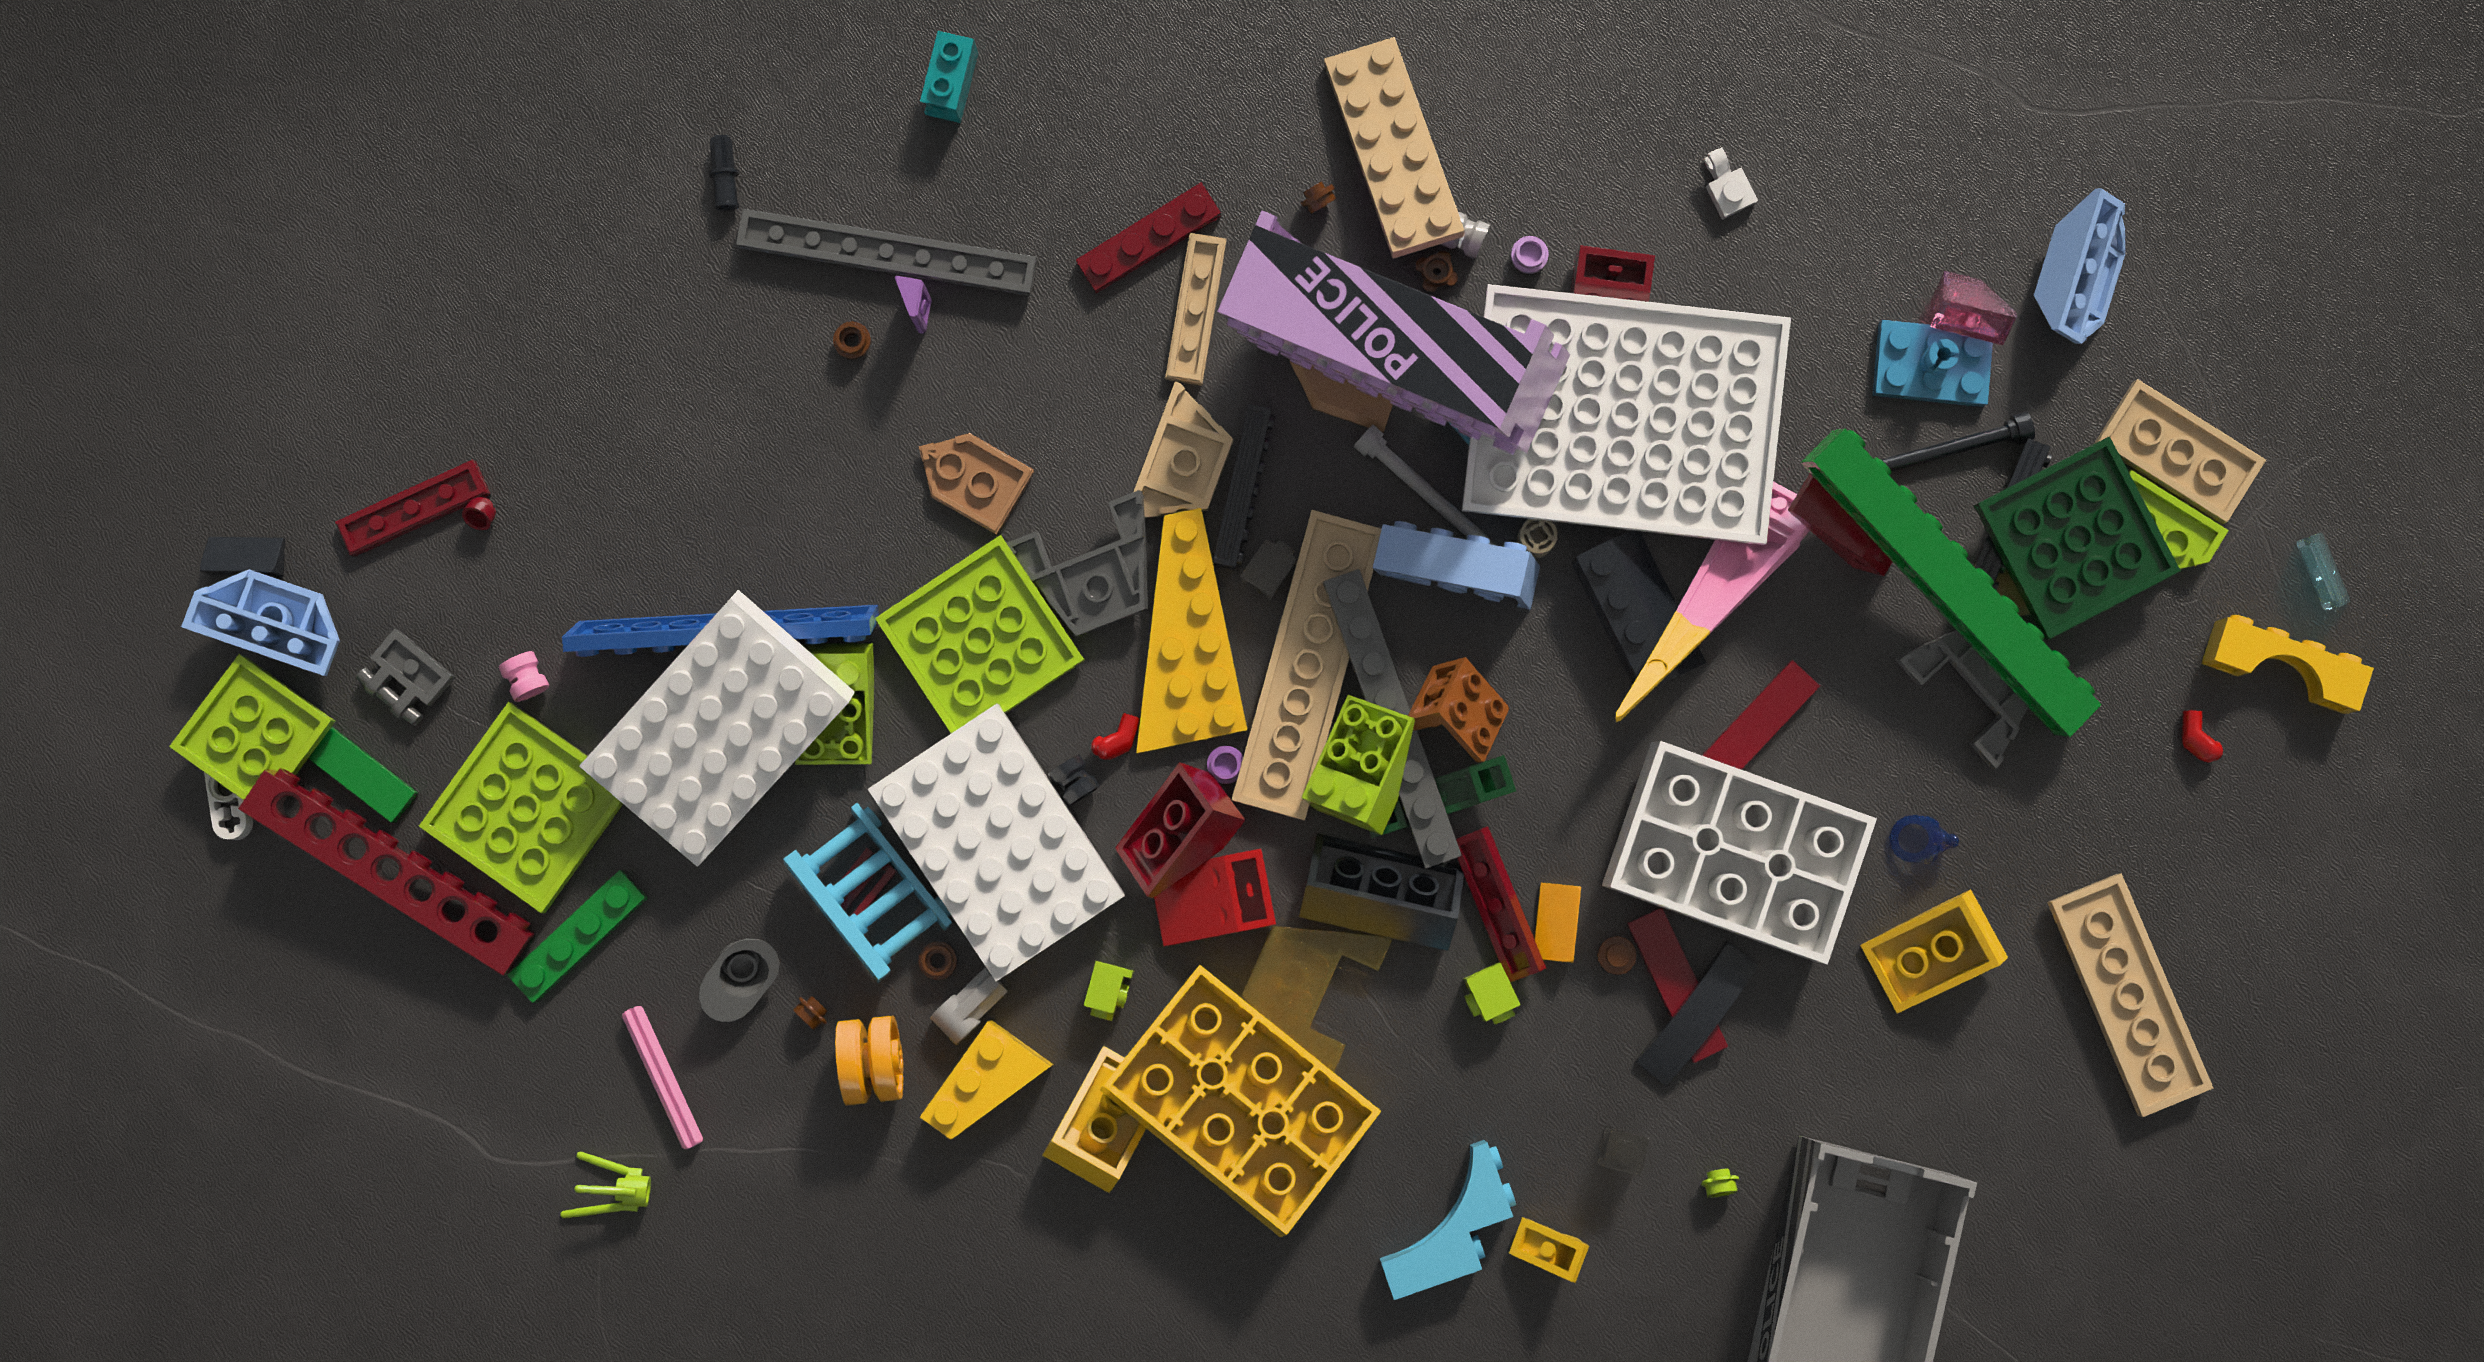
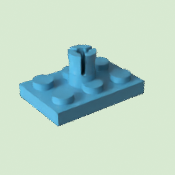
[1872,320,1994,407]

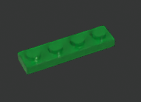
[507,870,648,1003]

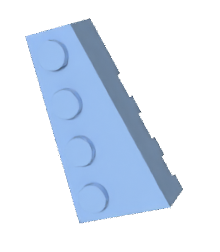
[1373,521,1540,610]

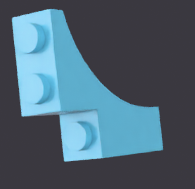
[1380,1140,1516,1300]

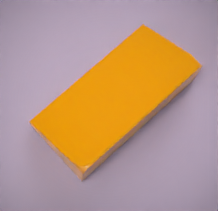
[1534,883,1581,963]

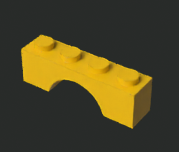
[2201,615,2374,714]

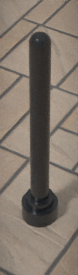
[1880,412,2035,472]

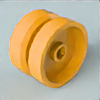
[835,1015,904,1106]

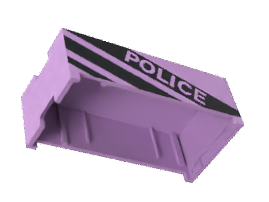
[1217,211,1570,455]

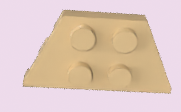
[1134,381,1233,518]

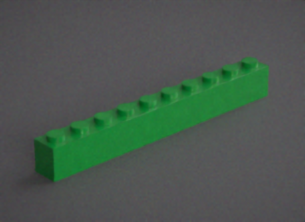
[1800,429,2102,737]

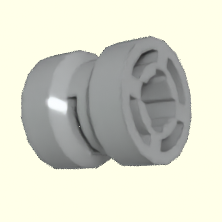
[1441,211,1490,259]

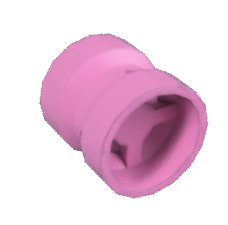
[498,651,550,702]

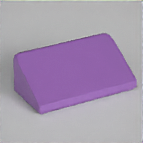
[895,276,932,334]

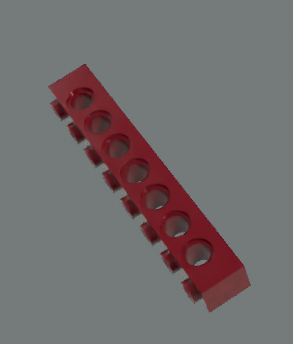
[238,767,535,975]

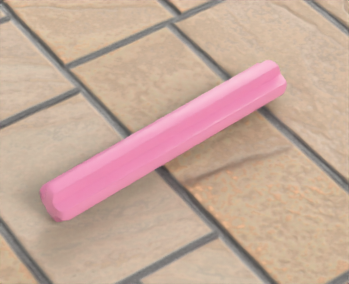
[622,1006,703,1149]

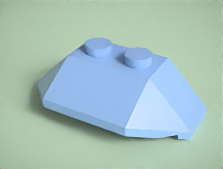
[2034,188,2125,344]
[181,570,340,677]

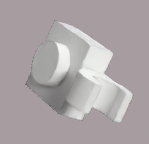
[1704,147,1758,220]

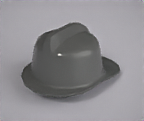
[698,938,780,1022]

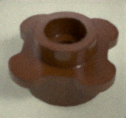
[1416,251,1458,293]

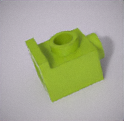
[1084,961,1134,1021]

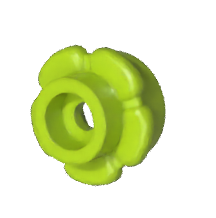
[1701,1169,1739,1198]

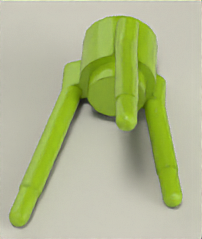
[560,1152,651,1218]

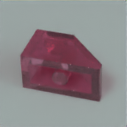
[1930,271,2017,345]

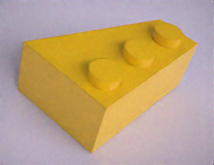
[920,1020,1054,1140]

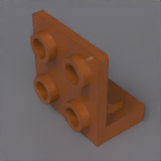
[1408,657,1509,763]

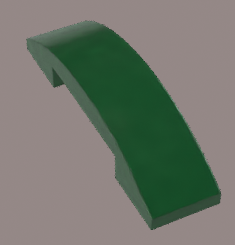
[1369,755,1517,839]

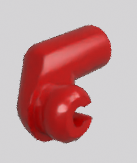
[1091,713,1140,760]

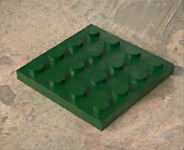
[1973,436,2181,640]

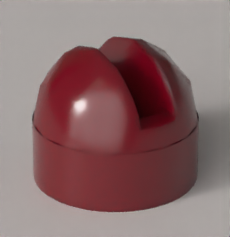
[462,497,496,530]

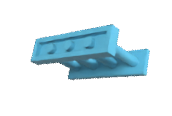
[783,803,952,983]

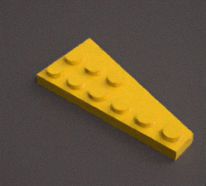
[1136,508,1247,753]

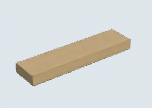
[1165,233,1227,386]

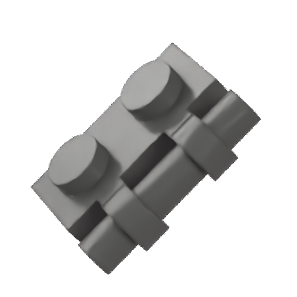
[356,628,456,726]

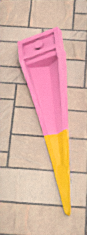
[1616,482,1810,722]

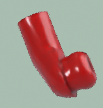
[2182,710,2223,762]

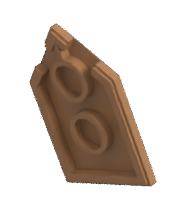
[1290,361,1393,433]
[919,433,1035,535]

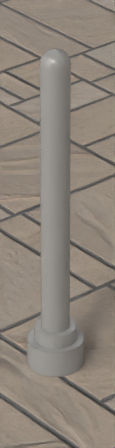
[1353,424,1498,546]

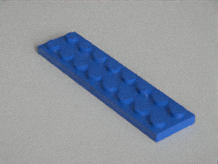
[562,605,879,657]

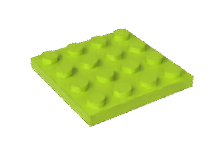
[876,535,1085,733]
[419,702,623,913]

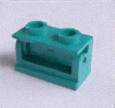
[920,31,978,123]

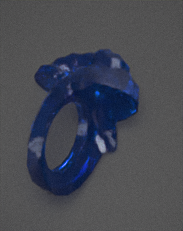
[1889,815,1959,865]

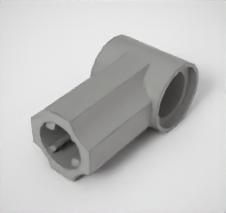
[930,968,1008,1046]

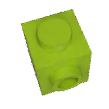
[1463,963,1520,1025]

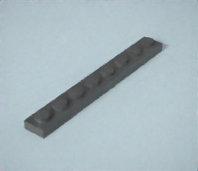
[736,209,1037,296]
[1323,569,1462,869]

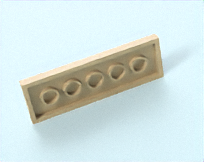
[1324,37,1465,259]
[2047,874,2213,1117]

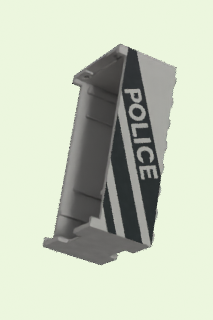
[1748,1136,1977,1362]

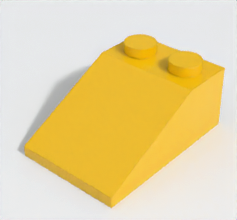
[1860,889,2008,1013]
[1042,1046,1146,1193]

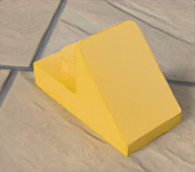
[1509,1217,1589,1283]

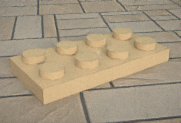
[2094,379,2266,524]

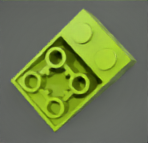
[795,643,874,765]
[1301,695,1415,835]

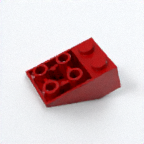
[1154,849,1276,946]

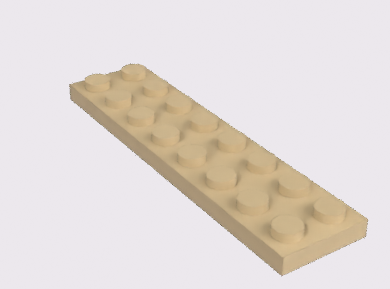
[1232,510,1381,821]

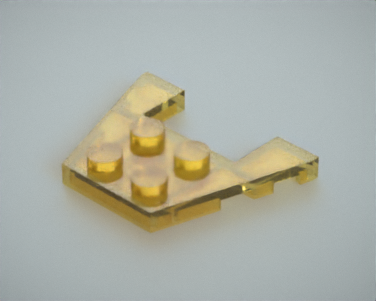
[1241,926,1392,1073]

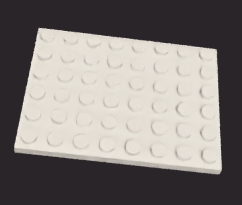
[1462,284,1791,545]

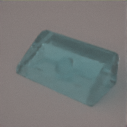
[2296,532,2350,611]

